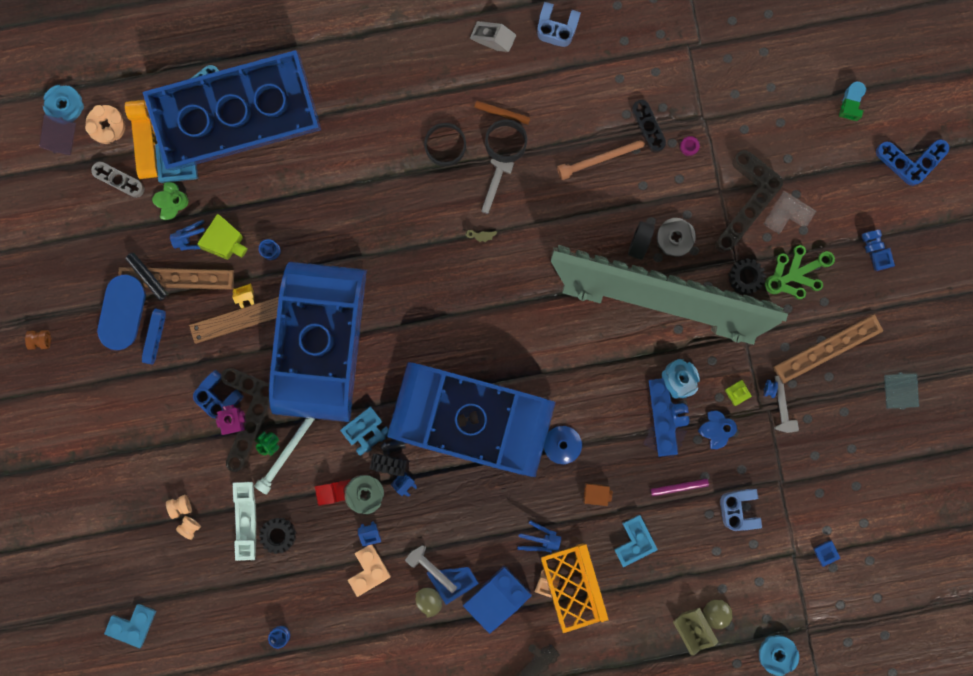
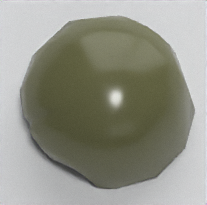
[415,587,442,618]
[703,599,733,630]

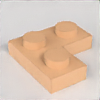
[348,544,391,597]

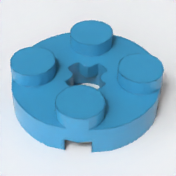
[43,85,84,124]
[662,359,700,398]
[759,635,799,676]

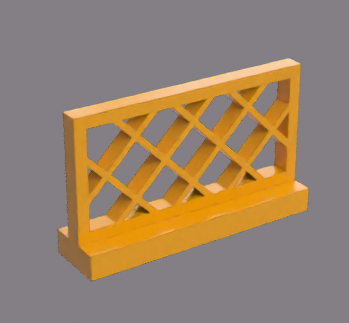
[540,543,609,633]

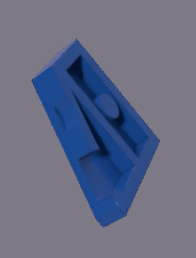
[427,567,479,605]

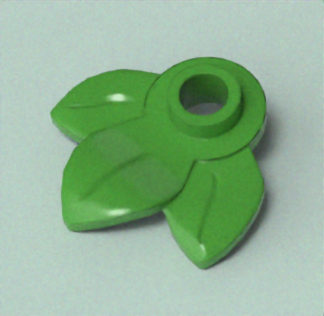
[152,182,188,220]

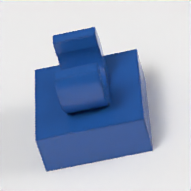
[391,472,417,497]
[358,521,381,546]

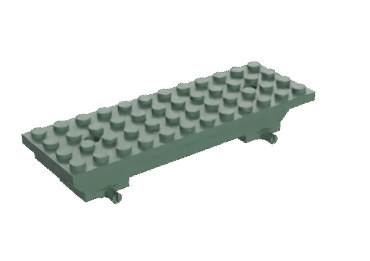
[551,245,788,345]

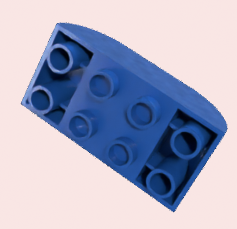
[269,262,367,422]
[387,362,556,477]

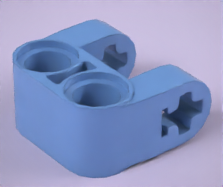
[537,2,581,47]
[720,489,762,531]

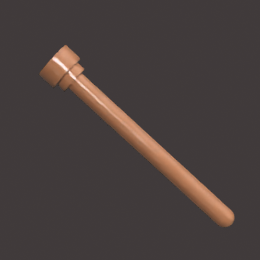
[557,140,645,180]

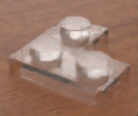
[763,191,816,234]

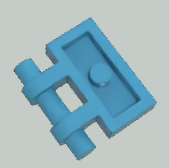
[340,407,389,456]

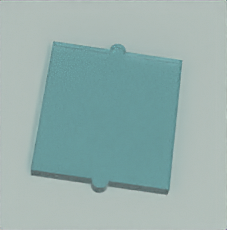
[884,372,919,410]

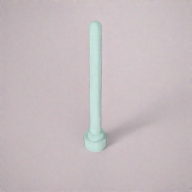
[254,418,314,495]

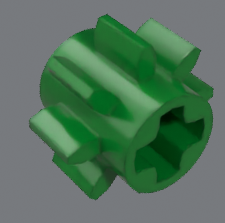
[255,432,280,456]

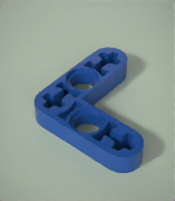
[876,140,949,186]

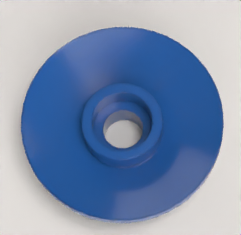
[544,426,582,464]

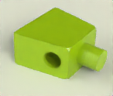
[198,214,248,260]

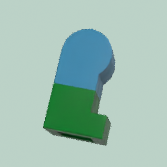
[839,82,866,121]

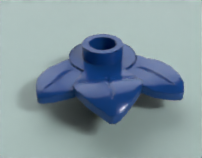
[698,411,737,449]

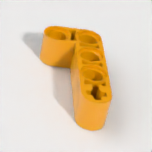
[125,100,158,179]

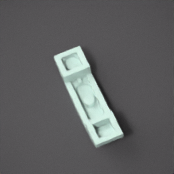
[233,482,256,561]

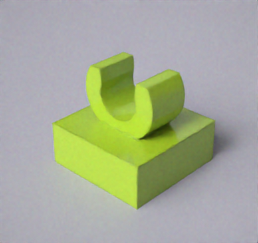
[725,380,752,406]

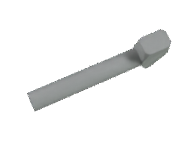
[481,159,514,214]
[774,376,799,433]
[405,546,457,593]

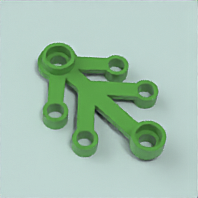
[765,245,835,300]

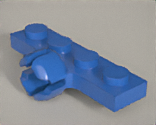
[649,378,690,457]

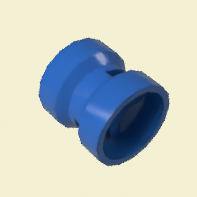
[862,230,885,253]
[259,239,281,260]
[268,626,291,649]

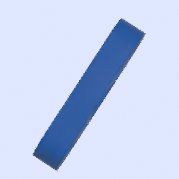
[142,309,166,365]

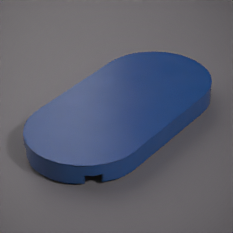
[97,275,146,350]

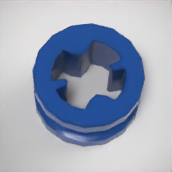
[764,380,778,398]

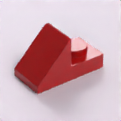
[315,479,352,506]

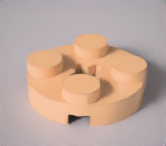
[85,105,126,144]

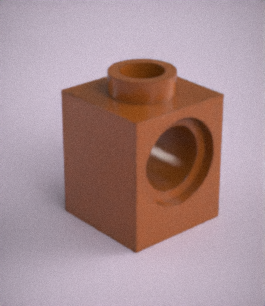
[583,483,613,506]

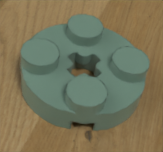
[344,475,384,514]

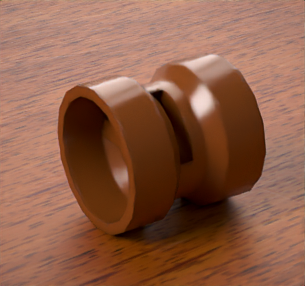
[25,330,51,350]

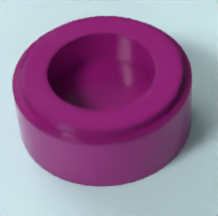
[680,136,700,156]

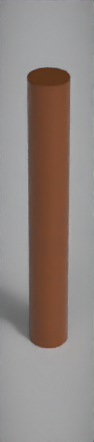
[474,101,530,125]

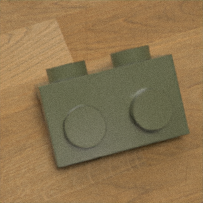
[673,608,718,655]

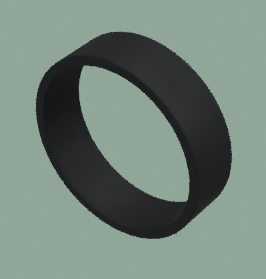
[485,119,527,163]
[424,123,466,166]

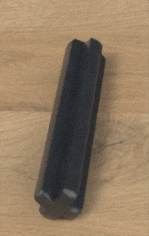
[125,252,168,300]

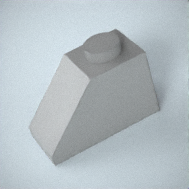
[470,21,516,52]

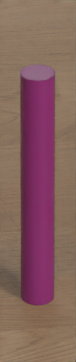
[650,479,709,497]

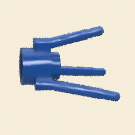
[170,220,205,251]
[517,520,561,553]

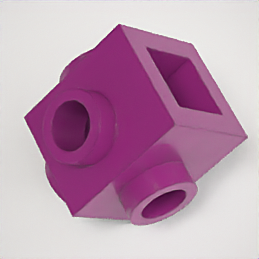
[216,405,246,435]

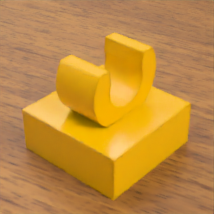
[233,284,254,308]

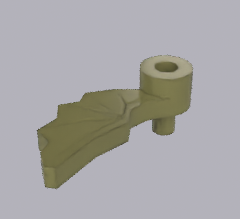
[465,230,497,242]

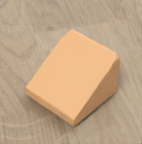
[535,570,560,598]

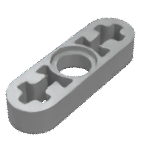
[91,162,145,197]

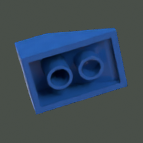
[463,565,532,634]

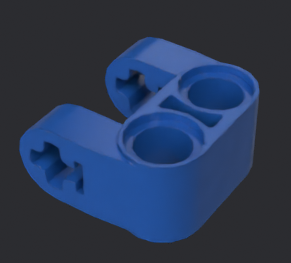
[193,370,244,418]

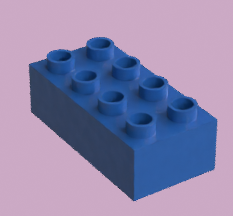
[142,50,321,171]

